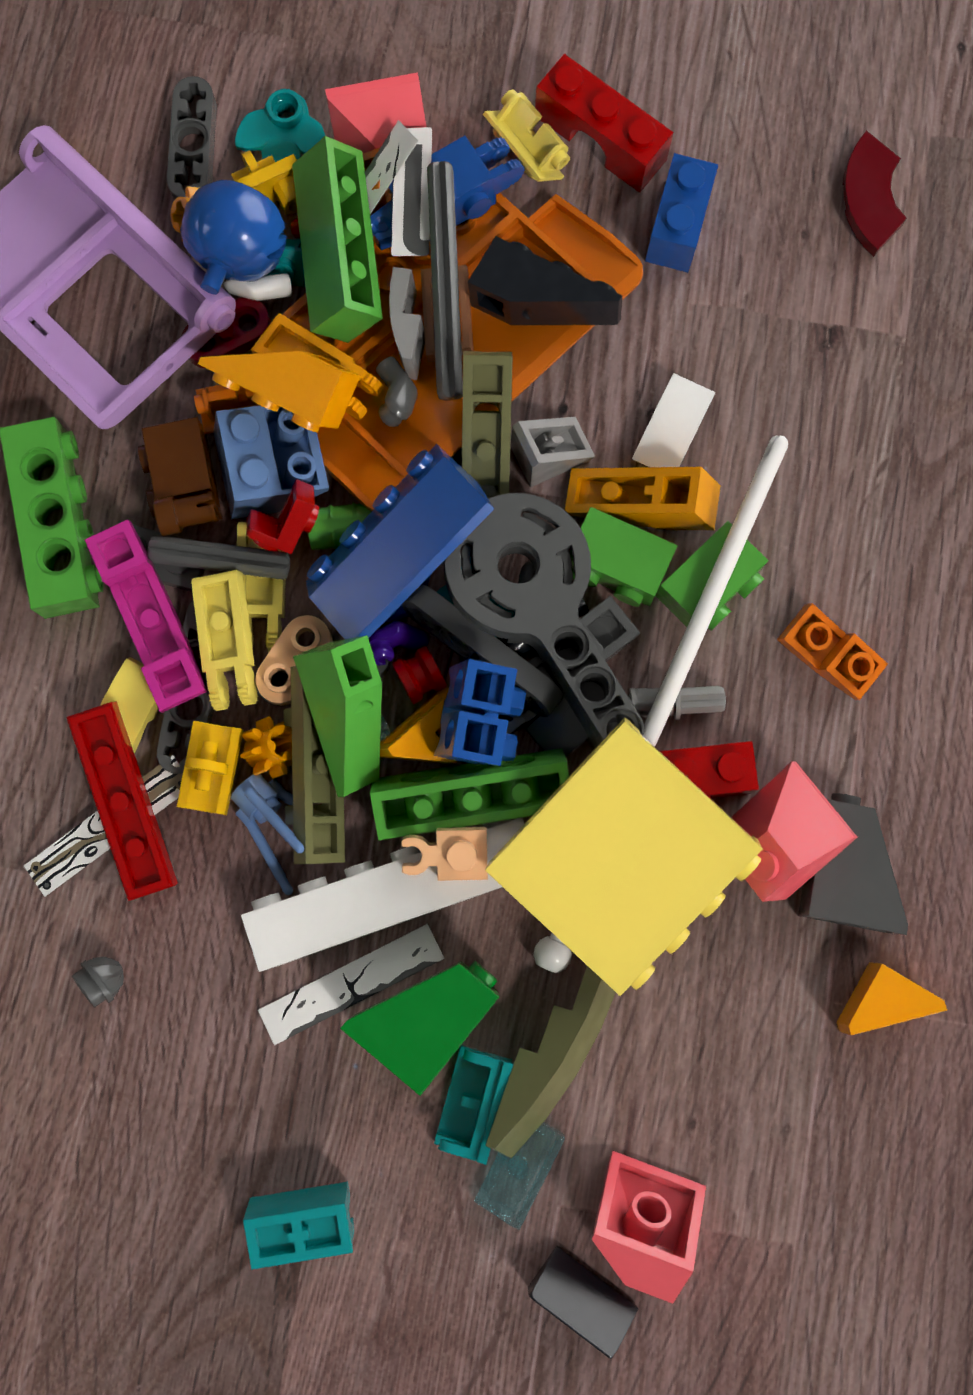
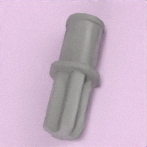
[629,686,726,720]

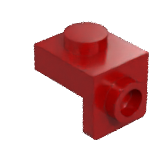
[246,479,319,554]

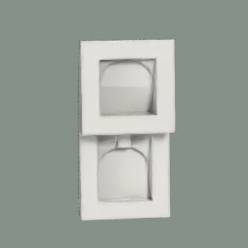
[632,373,716,467]

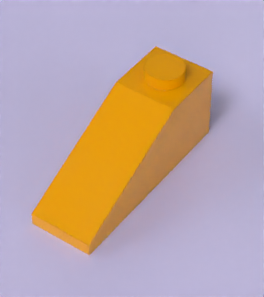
[565,467,721,531]

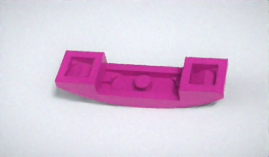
[85,519,206,713]

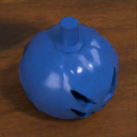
[180,180,287,295]

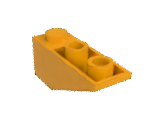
[198,351,361,432]

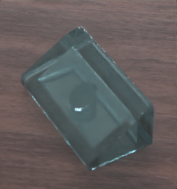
[474,1122,565,1230]

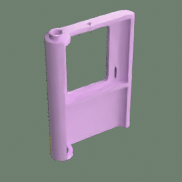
[0,125,236,429]

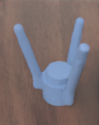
[231,774,304,895]

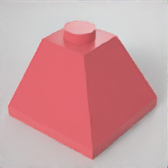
[325,72,426,153]
[731,761,858,902]
[592,1151,706,1304]

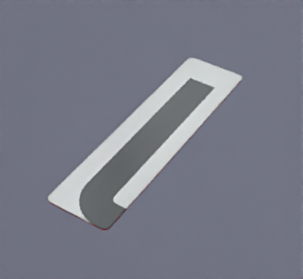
[391,127,432,257]

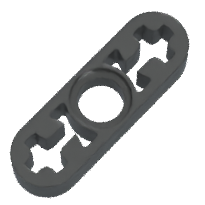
[167,76,217,200]

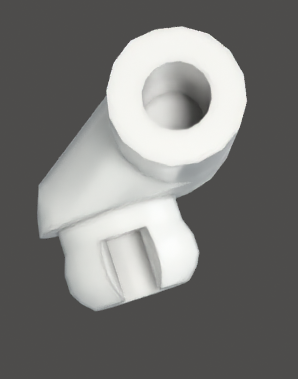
[223,273,292,301]

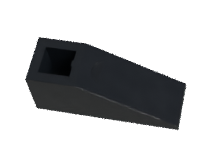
[468,236,622,325]

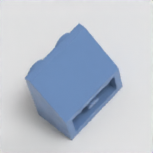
[213,406,329,520]

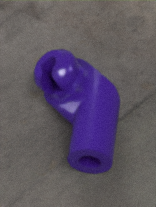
[368,621,429,666]

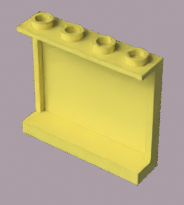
[485,717,763,996]

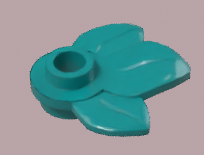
[235,89,325,162]

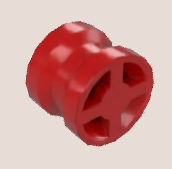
[391,645,447,705]

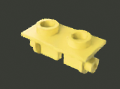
[483,89,570,182]

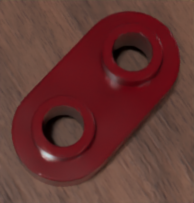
[182,297,271,369]

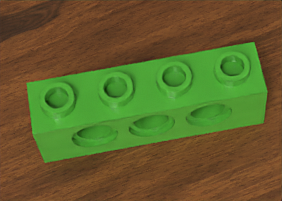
[0,417,104,619]
[370,748,569,841]

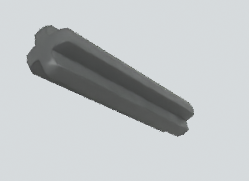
[148,535,290,580]

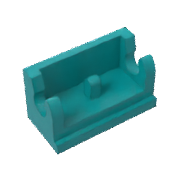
[434,1045,513,1165]
[243,1181,354,1270]

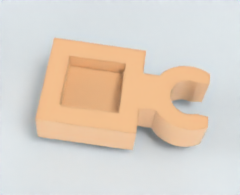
[401,827,488,881]

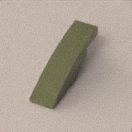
[486,966,616,1158]

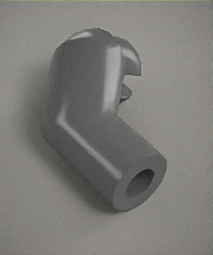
[376,357,418,427]

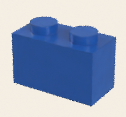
[645,153,719,273]

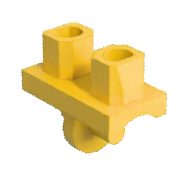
[231,150,297,215]
[177,721,243,816]

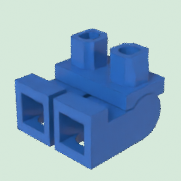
[434,659,526,766]

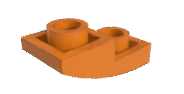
[777,603,888,700]

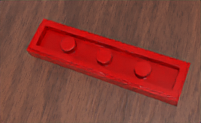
[66,701,178,901]

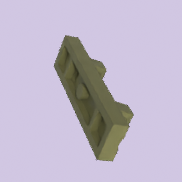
[462,351,513,498]
[284,666,345,864]

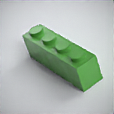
[292,136,383,343]

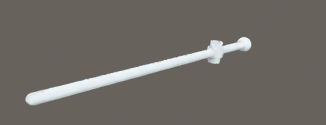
[533,435,788,973]

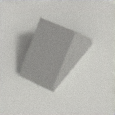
[511,417,595,488]

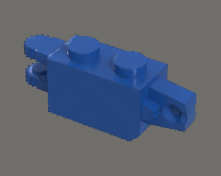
[370,136,525,251]

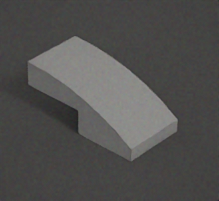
[389,267,425,380]

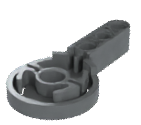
[444,493,644,747]

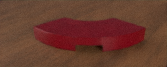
[842,130,907,257]

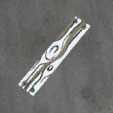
[24,755,183,897]

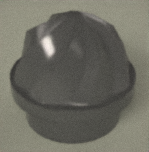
[72,957,124,1008]

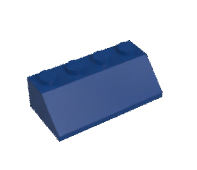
[306,444,494,639]

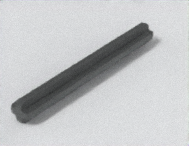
[427,161,463,400]

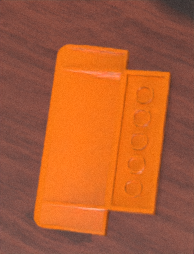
[266,193,643,511]

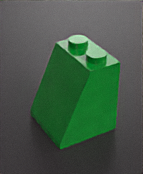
[340,960,499,1096]

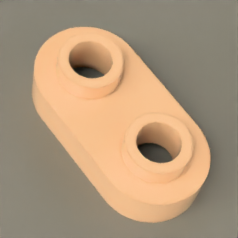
[255,615,333,706]

